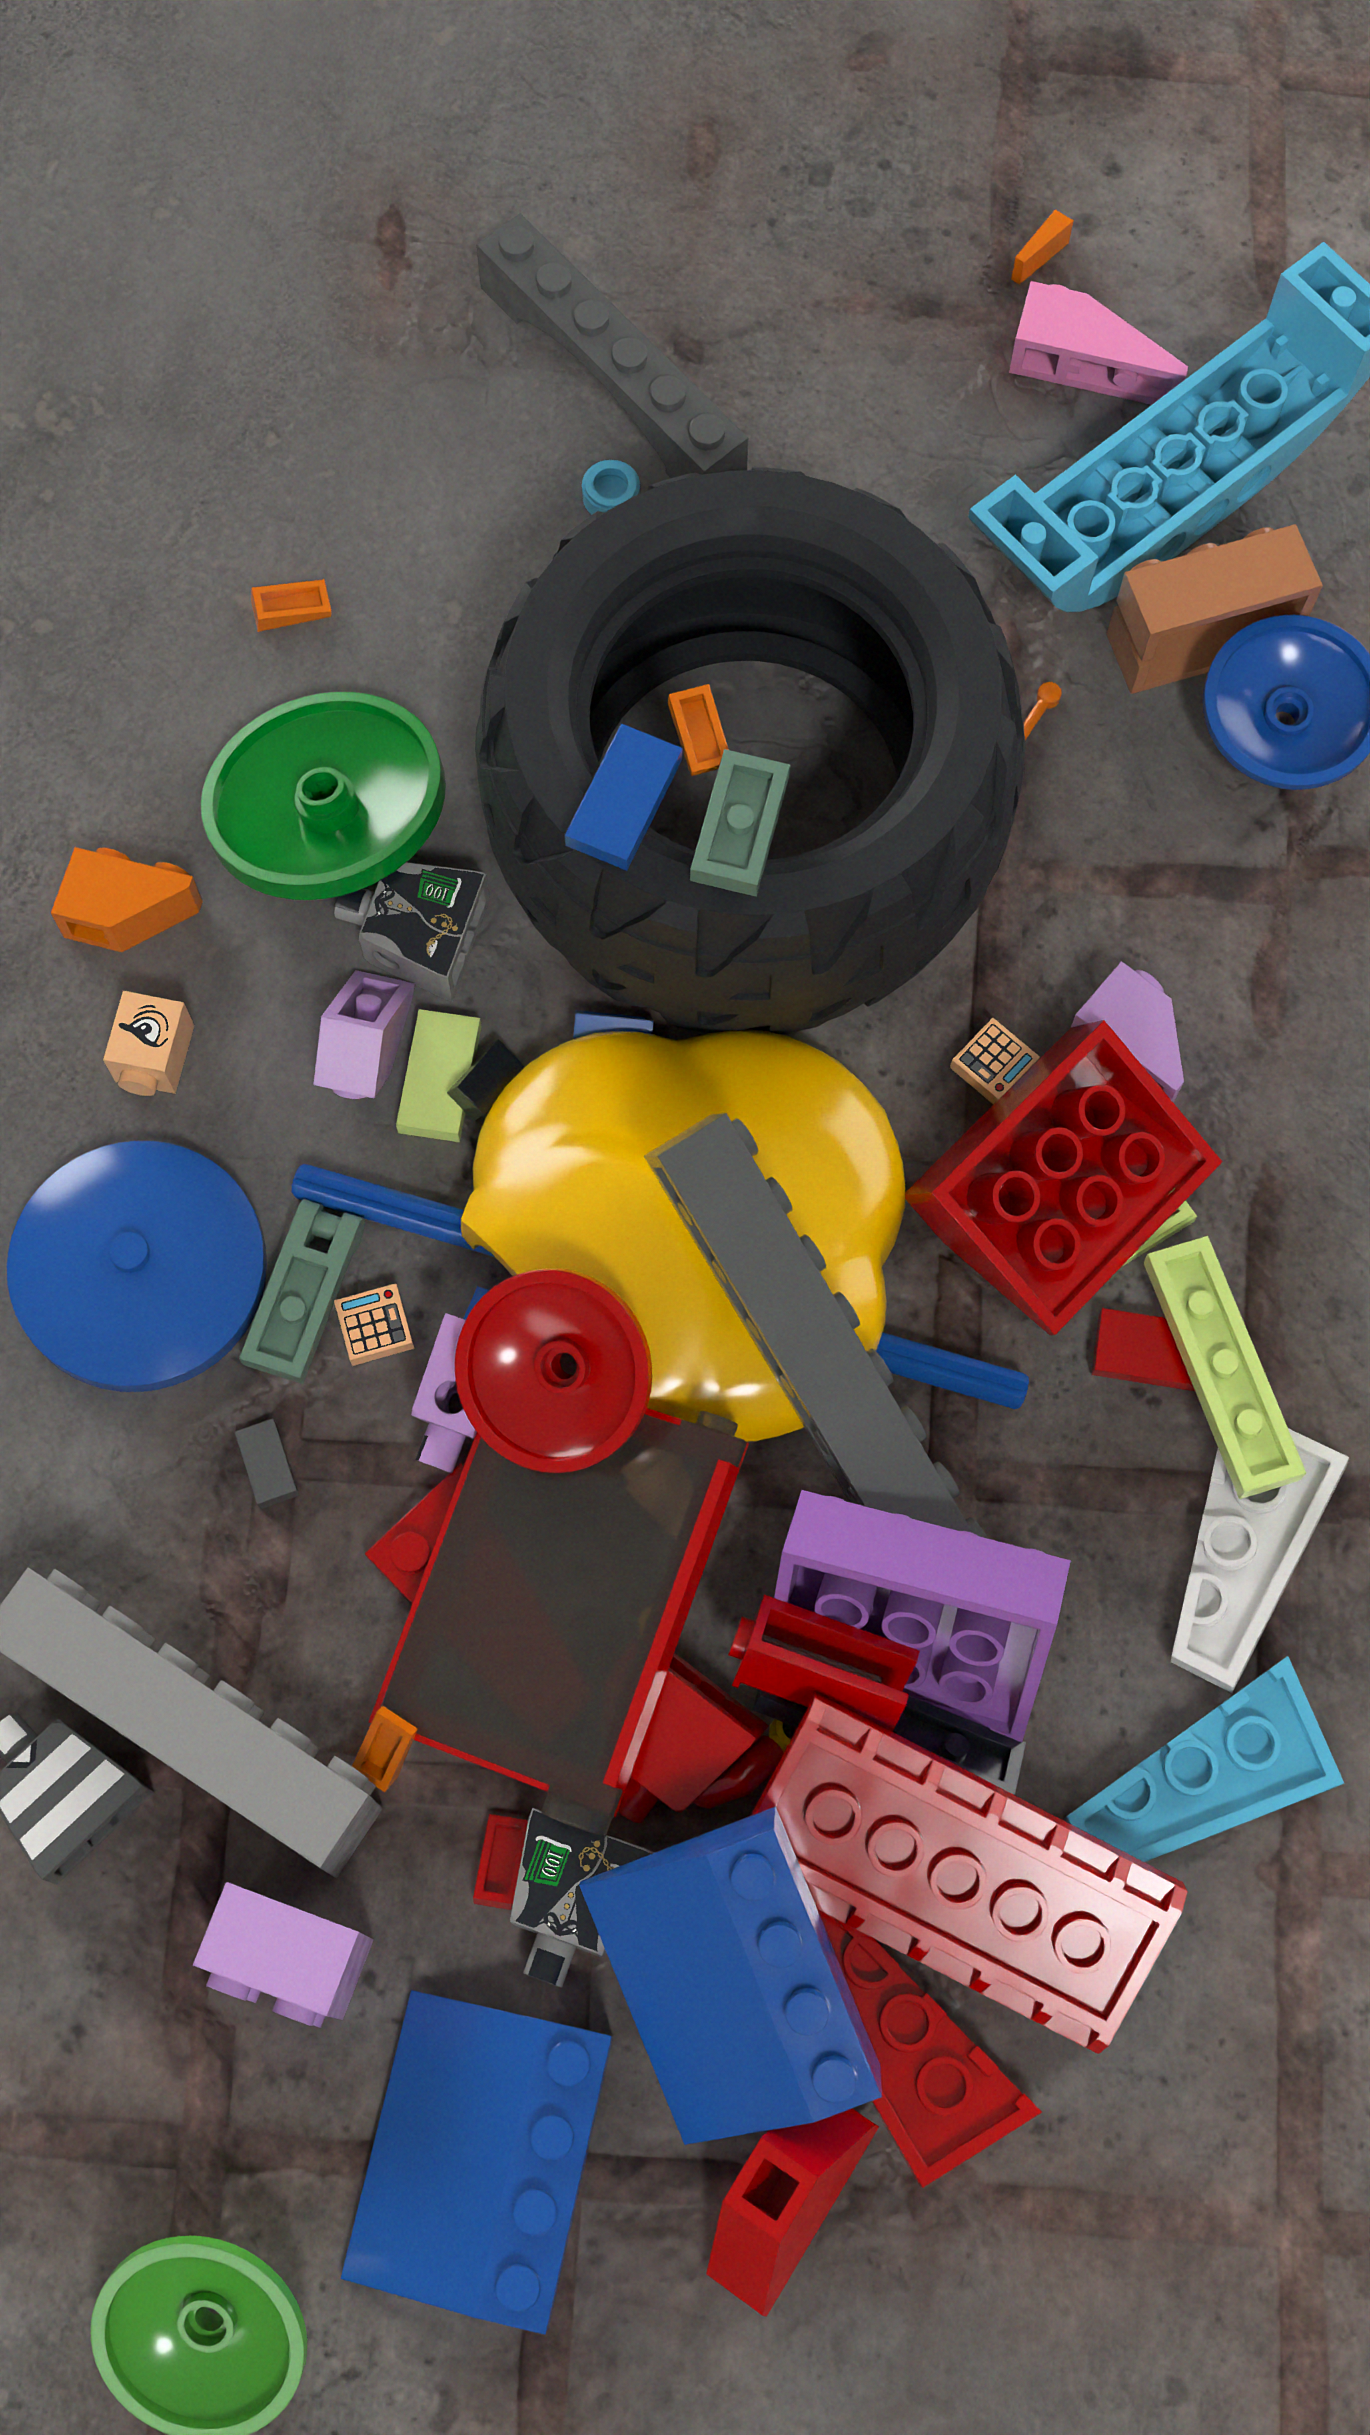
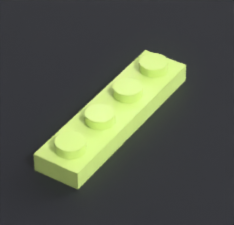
[1144,1236,1306,1499]

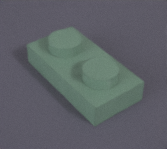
[690,749,790,897]

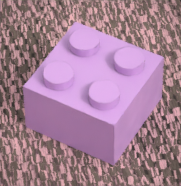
[193,1882,374,2028]

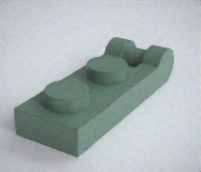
[239,1199,365,1384]

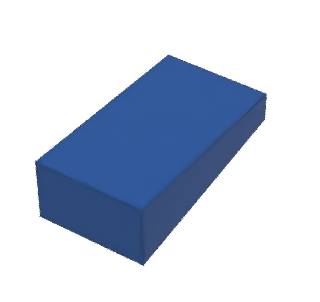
[573,1010,653,1038]

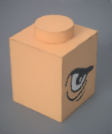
[103,991,194,1096]

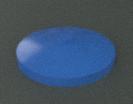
[7,1141,267,1392]

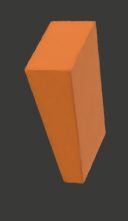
[1011,209,1074,285]
[251,579,331,632]
[668,684,729,776]
[352,1706,418,1792]

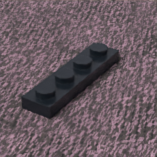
[752,1689,1026,1795]

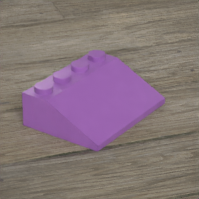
[774,1490,1071,1742]

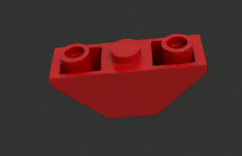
[706,2108,879,2317]

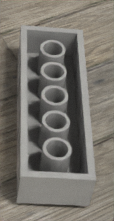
[0,1568,383,1879]

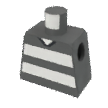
[0,1712,154,1884]

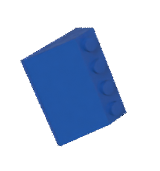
[579,1806,882,2145]
[341,1990,613,2335]

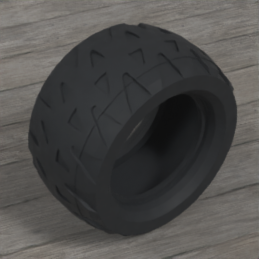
[475,467,1025,1034]

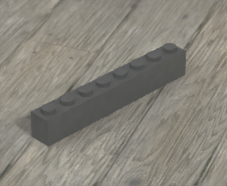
[644,1113,988,1539]

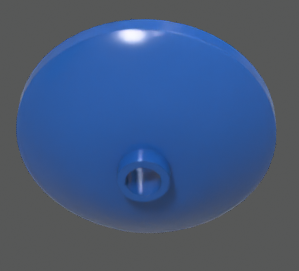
[1202,615,1370,790]

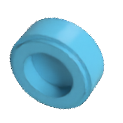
[582,460,640,515]

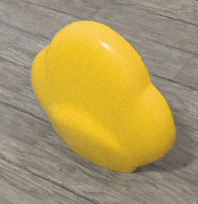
[461,1029,905,1442]

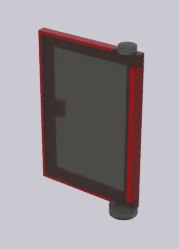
[369,1408,749,1837]

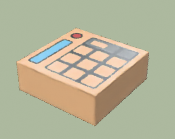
[950,1018,1040,1105]
[334,1283,415,1366]

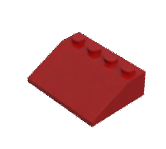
[905,1020,1223,1335]

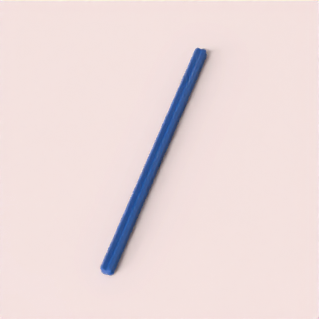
[291,1164,1029,1409]

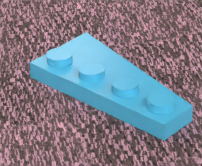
[1064,1656,1344,1862]

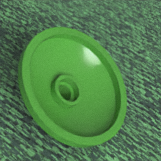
[91,2236,307,2435]

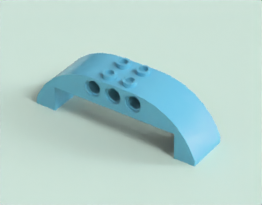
[968,242,1370,612]

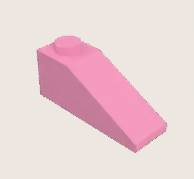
[1009,281,1188,405]

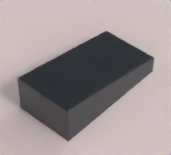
[447,1039,524,1121]

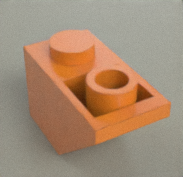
[51,847,203,952]

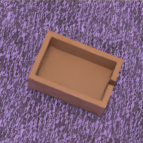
[1106,524,1323,694]

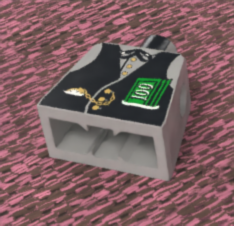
[334,863,490,1002]
[510,1808,655,1988]

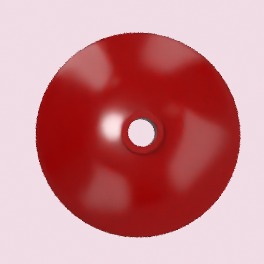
[455,1268,653,1473]

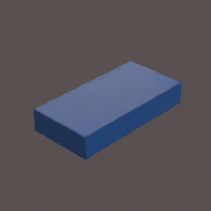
[565,723,683,871]

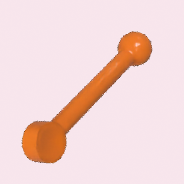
[1023,682,1062,740]

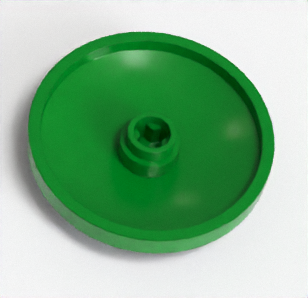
[201,692,446,900]

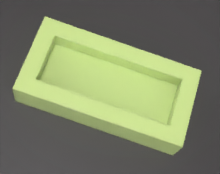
[396,1009,482,1142]

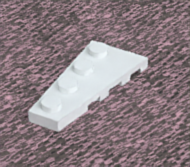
[1171,1428,1349,1693]

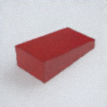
[473,1814,528,1910]

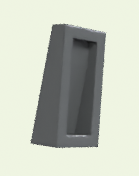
[235,1419,300,1509]

